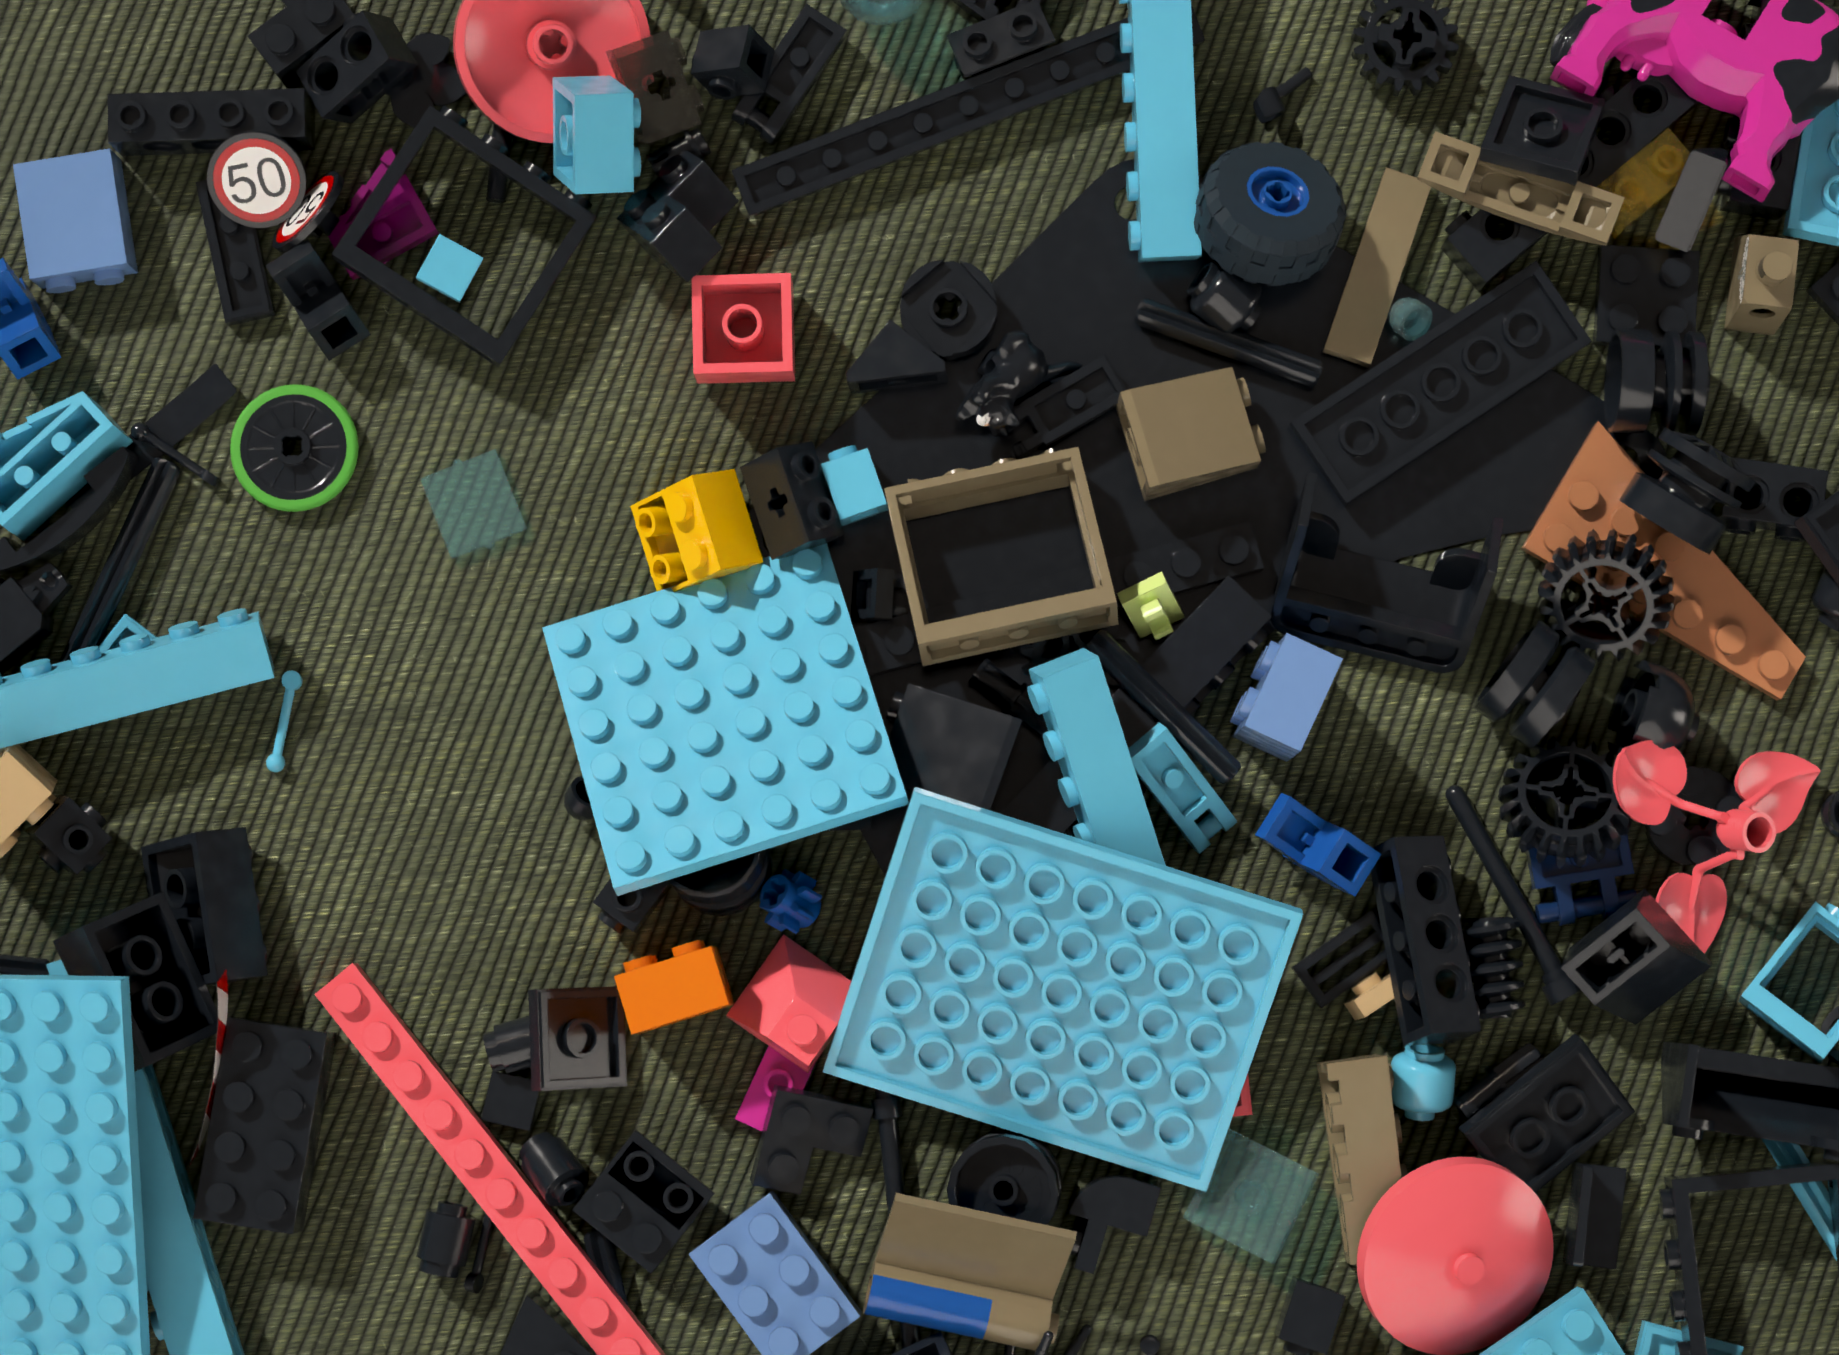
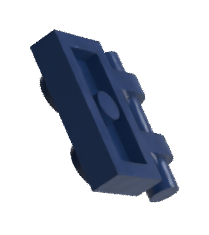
[1526,834,1637,926]

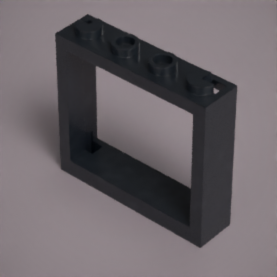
[332,106,597,367]
[1658,1161,1839,1355]

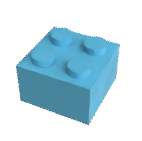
[553,75,641,194]

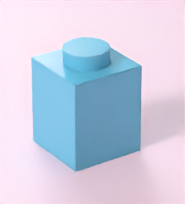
[821,445,888,526]

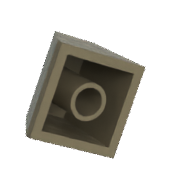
[1116,367,1266,501]

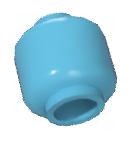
[1391,1044,1456,1121]

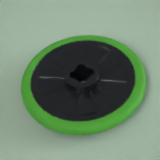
[230,384,359,512]

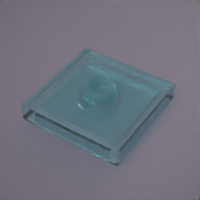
[1183,1128,1319,1265]

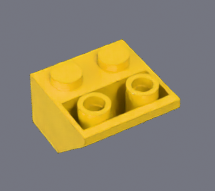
[630,469,764,592]

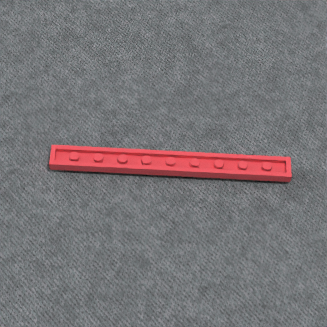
[314,963,665,1355]

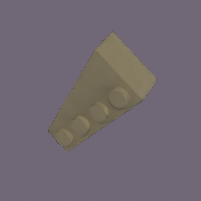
[1316,1054,1408,1265]

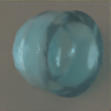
[1389,297,1432,341]

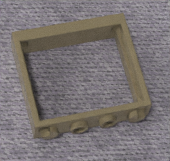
[884,447,1119,666]

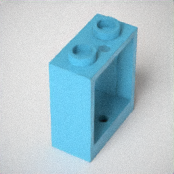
[1738,901,1839,1063]

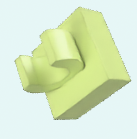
[1117,572,1185,640]

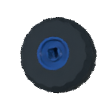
[1194,142,1346,286]

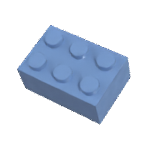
[1230,633,1343,762]
[689,1190,862,1355]

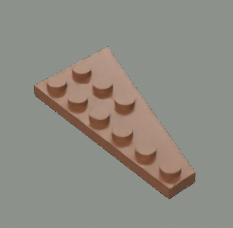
[1521,421,1806,701]

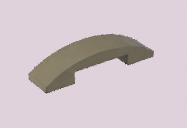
[1417,131,1625,246]

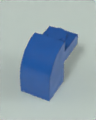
[0,258,61,380]
[1255,793,1381,897]

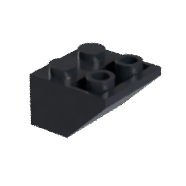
[1561,889,1713,1025]
[573,1130,715,1273]

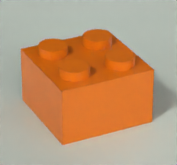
[614,940,734,1035]

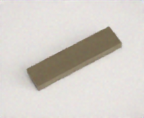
[1322,167,1431,368]

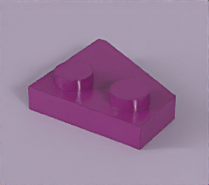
[328,149,439,281]

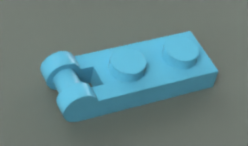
[1128,722,1237,854]

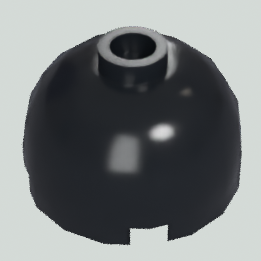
[1608,660,1700,756]

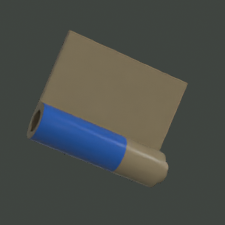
[863,1193,1077,1351]

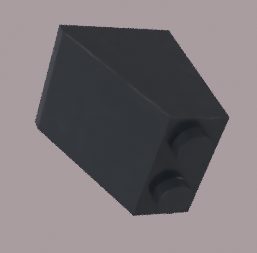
[886,683,1022,811]

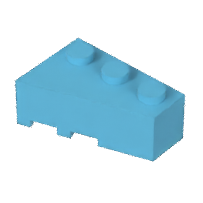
[0,391,133,541]

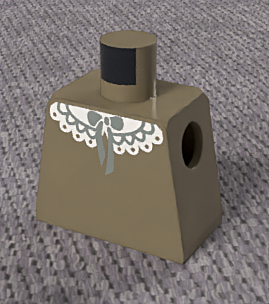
[1724,234,1799,335]

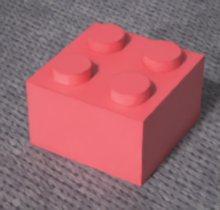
[691,273,795,384]

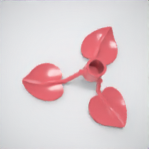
[1613,740,1821,954]

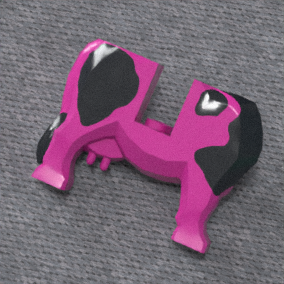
[1549,0,1839,203]

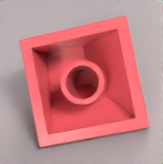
[726,934,851,1073]

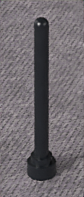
[1445,785,1580,1006]

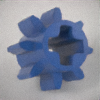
[759,869,822,934]

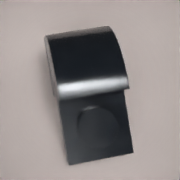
[265,239,371,361]
[1068,1175,1161,1274]

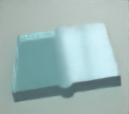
[420,449,527,559]

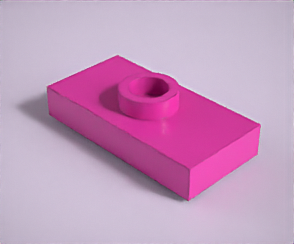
[735,1046,817,1131]

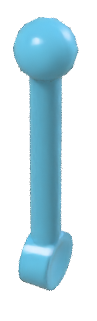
[266,670,303,772]

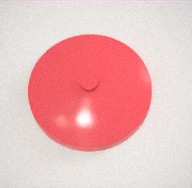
[453,0,651,144]
[1357,1157,1554,1355]

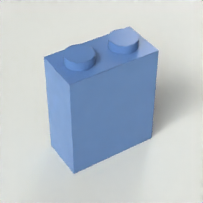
[13,148,138,293]

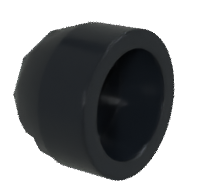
[564,776,594,820]

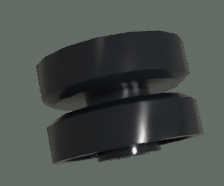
[1473,620,1596,749]
[947,1130,1064,1225]

